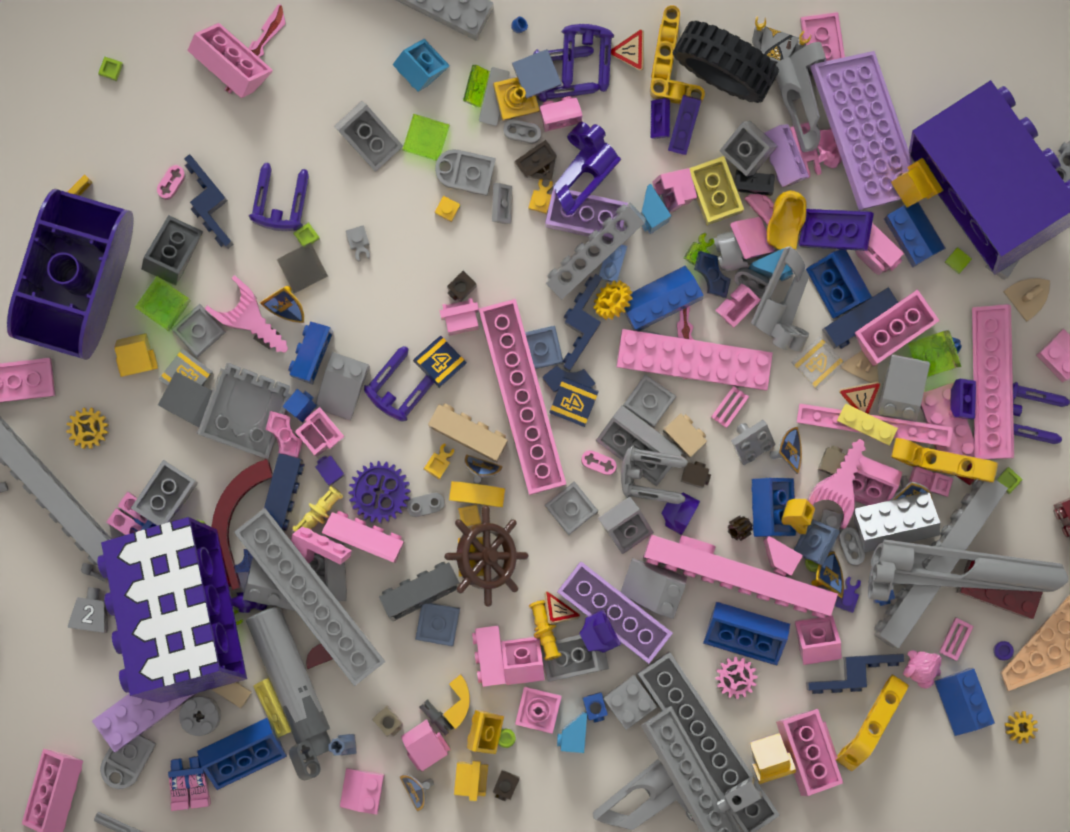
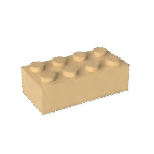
[428,403,508,463]

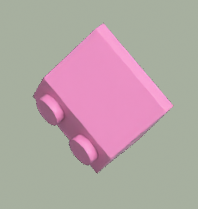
[540,96,583,132]
[1036,329,1070,383]
[763,536,803,577]
[795,616,842,665]
[501,637,545,685]
[340,768,385,815]

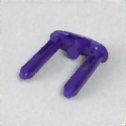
[561,24,614,92]
[533,45,600,102]
[249,163,309,231]
[364,346,434,422]
[1013,382,1070,444]

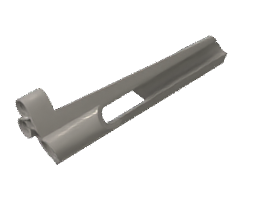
[868,539,1068,601]

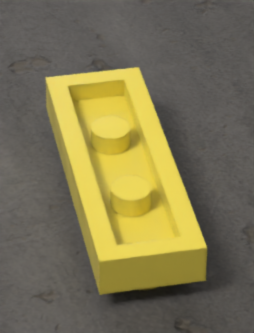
[837,403,898,446]
[253,678,291,738]

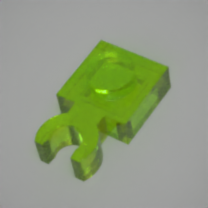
[684,233,714,266]

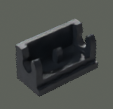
[735,170,775,196]

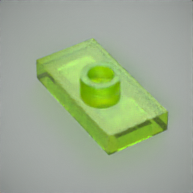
[463,65,490,107]

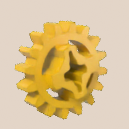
[593,280,633,320]
[66,407,109,449]

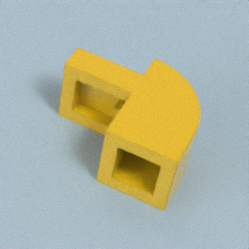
[781,499,815,534]

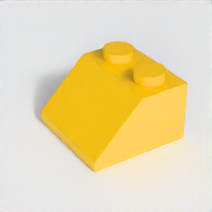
[467,710,504,754]

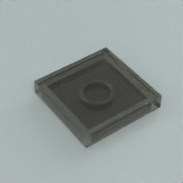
[277,242,328,293]

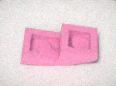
[909,466,953,497]

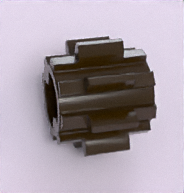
[727,515,753,541]

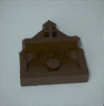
[515,140,557,180]

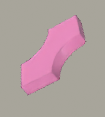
[265,411,302,458]

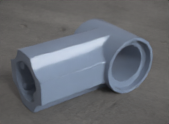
[329,734,357,756]

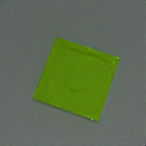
[402,114,450,161]

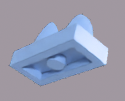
[599,245,627,282]

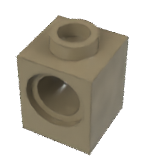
[817,446,846,475]
[372,706,403,737]

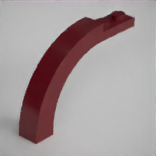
[211,459,273,590]

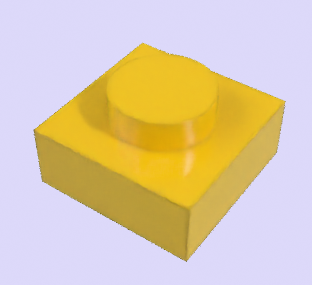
[435,196,460,222]

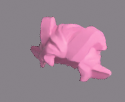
[817,129,842,168]
[903,650,942,689]

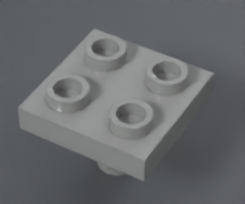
[731,420,776,465]

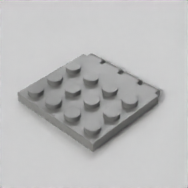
[197,363,292,459]

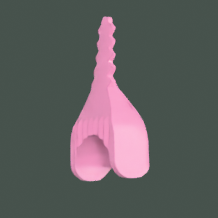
[204,275,288,353]
[807,439,866,529]

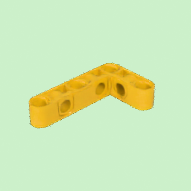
[650,5,705,104]
[891,438,998,483]
[836,674,909,772]

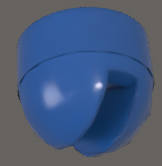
[511,16,528,33]

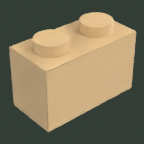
[663,413,707,458]

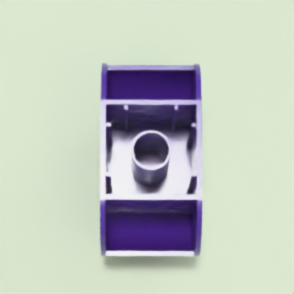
[7,189,134,360]

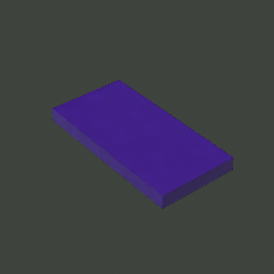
[799,209,874,251]

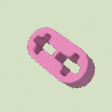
[157,165,185,200]
[581,450,617,475]
[679,535,716,554]

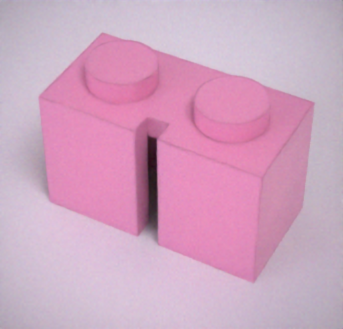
[715,283,761,327]

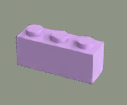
[764,124,809,187]

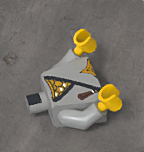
[752,16,812,64]

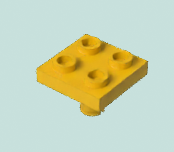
[493,77,540,121]

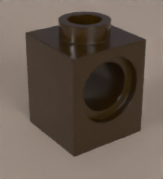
[447,270,477,302]
[493,770,520,801]

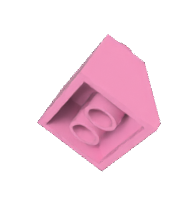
[843,452,902,506]

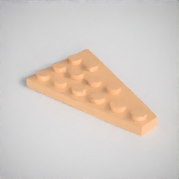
[1000,594,1070,691]

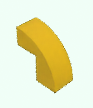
[449,481,505,508]
[443,674,470,729]

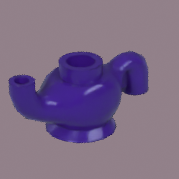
[231,592,268,613]

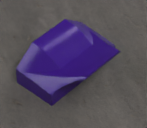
[950,378,976,420]
[661,492,700,535]
[579,610,621,653]

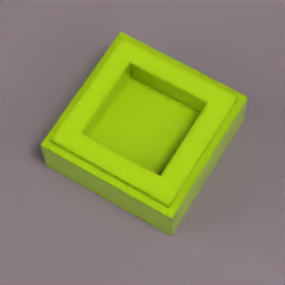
[98,56,123,81]
[293,222,320,249]
[945,247,972,274]
[996,467,1023,494]

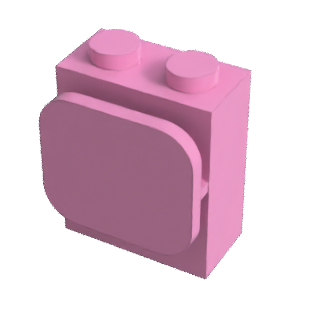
[855,223,904,275]

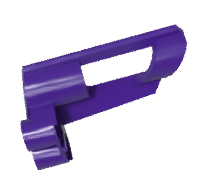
[553,122,621,216]

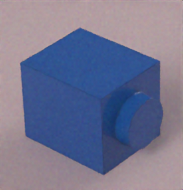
[283,389,317,423]

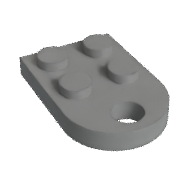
[435,149,496,196]
[100,735,156,789]

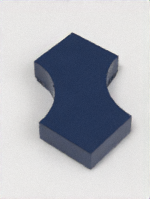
[694,251,731,298]
[542,366,596,392]

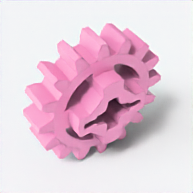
[715,657,758,699]

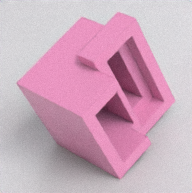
[652,168,697,213]
[439,298,479,336]
[295,407,345,457]
[401,720,451,771]

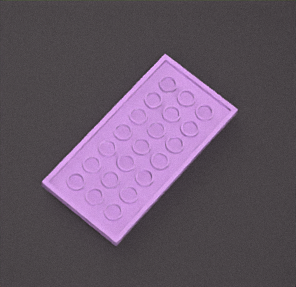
[810,51,913,211]

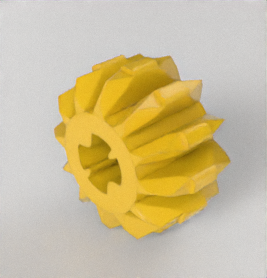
[1005,711,1038,744]

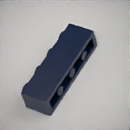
[822,287,899,349]
[264,453,305,531]

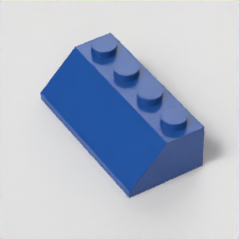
[624,265,704,331]
[703,602,790,666]
[197,718,287,790]

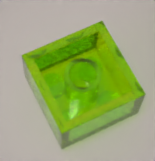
[135,276,191,331]
[908,330,962,378]

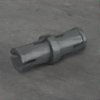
[419,699,454,736]

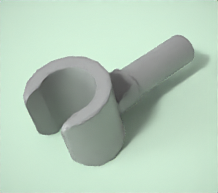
[81,563,106,582]

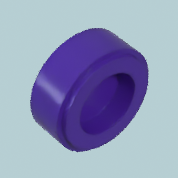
[993,641,1014,661]

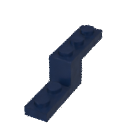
[184,154,234,249]
[562,274,602,372]
[806,654,904,694]

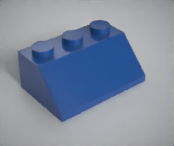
[884,202,946,268]
[806,249,872,319]
[288,321,333,385]
[751,478,796,537]
[934,668,995,736]

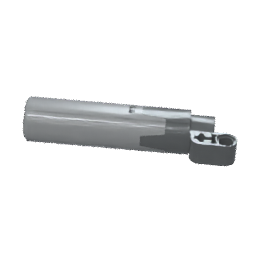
[246,607,331,781]

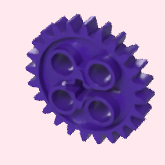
[348,461,411,524]

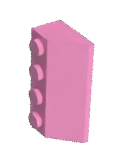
[187,23,273,98]
[855,289,939,367]
[322,511,404,563]
[776,709,843,796]
[22,749,83,832]

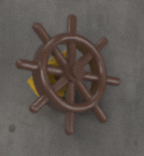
[444,506,529,607]

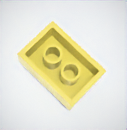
[689,156,744,226]

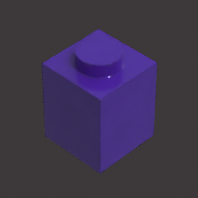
[315,455,345,486]

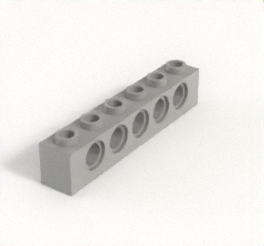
[546,203,646,300]

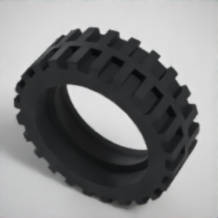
[672,20,779,103]

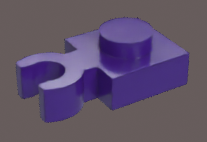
[834,577,861,613]

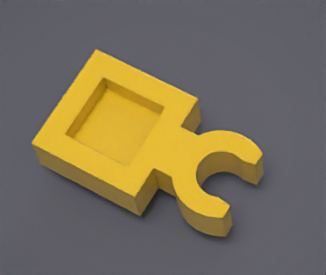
[528,179,553,214]
[423,443,454,479]

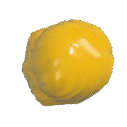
[767,190,806,250]

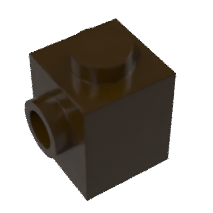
[680,461,711,488]

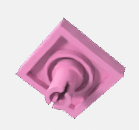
[515,687,562,734]

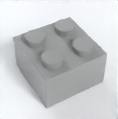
[719,121,778,176]
[603,675,657,730]

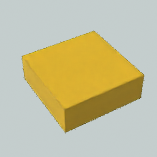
[458,504,481,526]

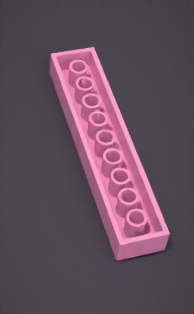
[479,299,566,495]
[643,535,838,619]

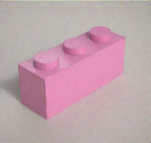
[472,625,506,687]

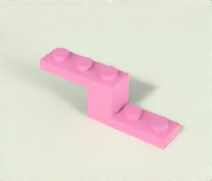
[291,527,352,565]

